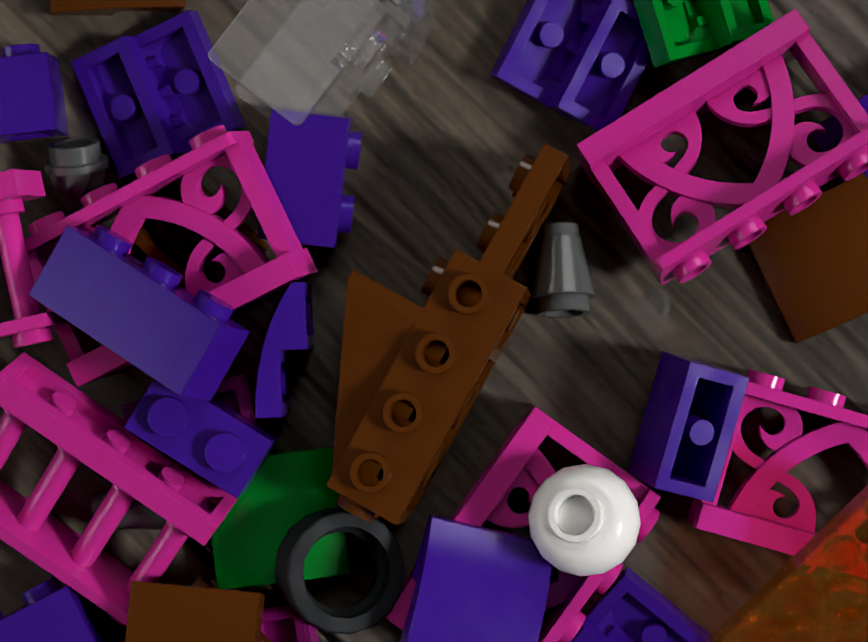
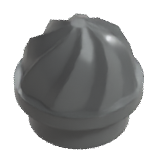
[44,138,109,200]

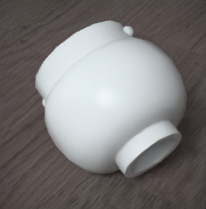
[528,464,641,577]

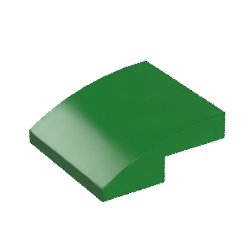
[633,0,774,68]
[211,446,353,589]

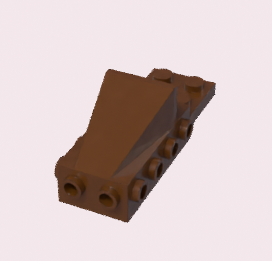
[326,143,571,525]

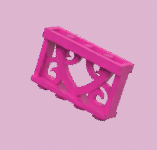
[576,8,868,285]
[25,125,318,387]
[687,369,868,576]
[384,404,661,642]

